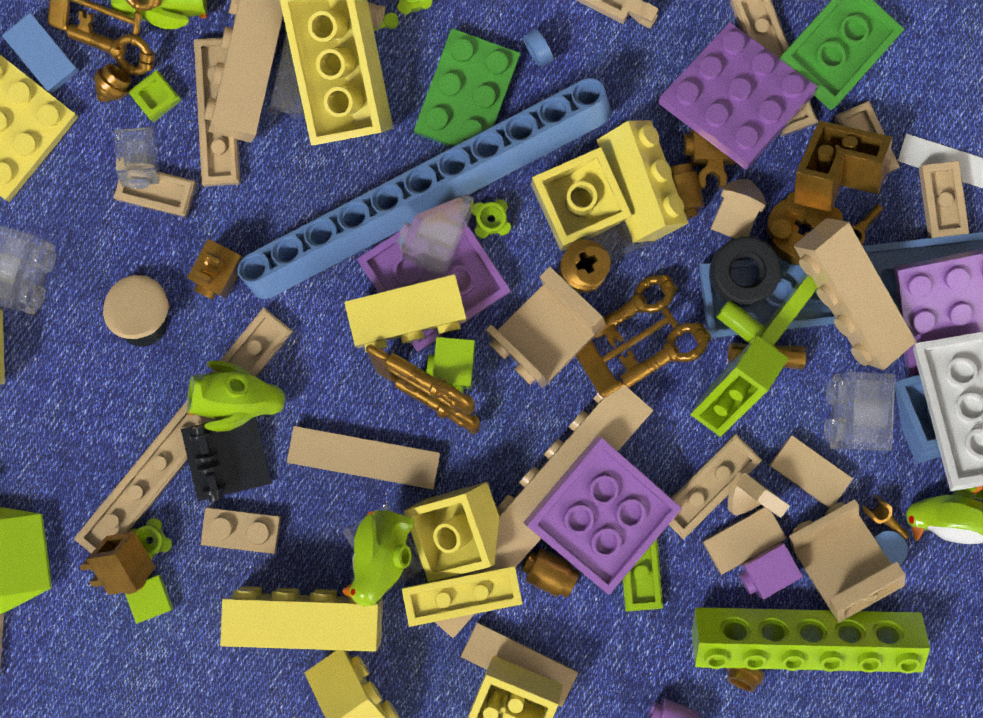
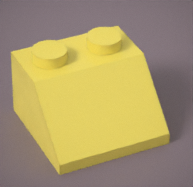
[531,147,632,251]
[404,482,499,582]

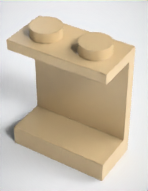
[486,267,606,388]
[789,499,905,623]

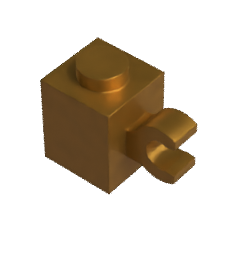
[683,128,736,189]
[187,239,244,300]
[80,531,156,595]

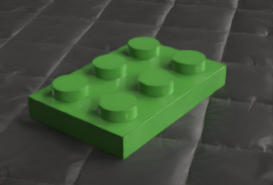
[779,0,904,110]
[414,28,520,147]

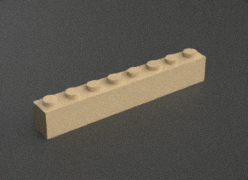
[431,380,653,638]

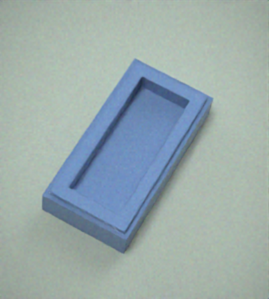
[2,13,79,94]

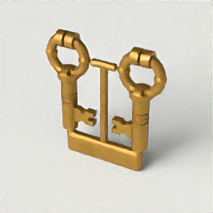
[48,0,162,75]
[576,274,711,398]
[366,344,481,434]

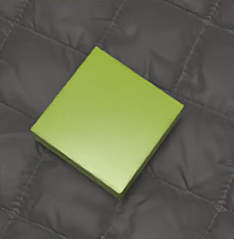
[128,70,182,123]
[125,574,174,624]

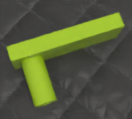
[716,273,818,345]

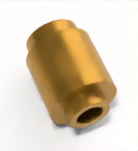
[670,163,705,219]
[521,548,580,598]

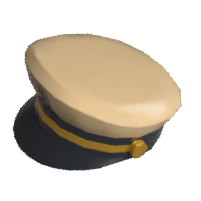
[103,275,170,347]

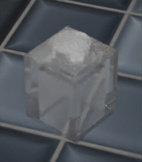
[114,127,160,189]

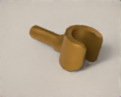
[851,204,883,245]
[862,495,909,540]

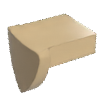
[711,179,766,238]
[728,470,790,518]

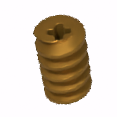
[559,239,611,293]

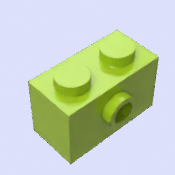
[427,337,475,393]

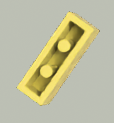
[597,120,688,243]
[344,274,467,353]

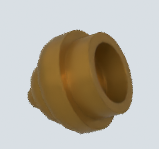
[94,63,132,102]
[727,667,765,692]

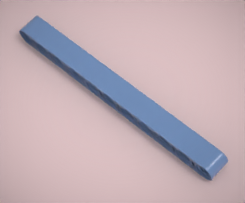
[237,78,612,299]

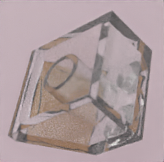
[397,195,474,277]

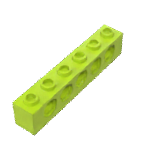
[692,607,930,673]

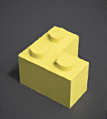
[304,650,399,718]
[467,655,563,718]

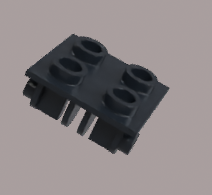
[181,417,271,502]

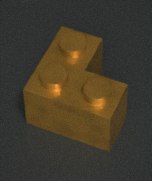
[794,120,893,212]

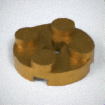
[766,192,843,265]

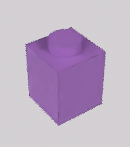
[739,542,803,599]

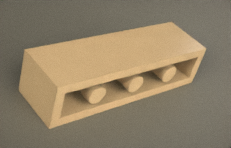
[204,0,283,143]
[794,218,916,370]

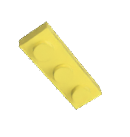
[402,565,522,627]

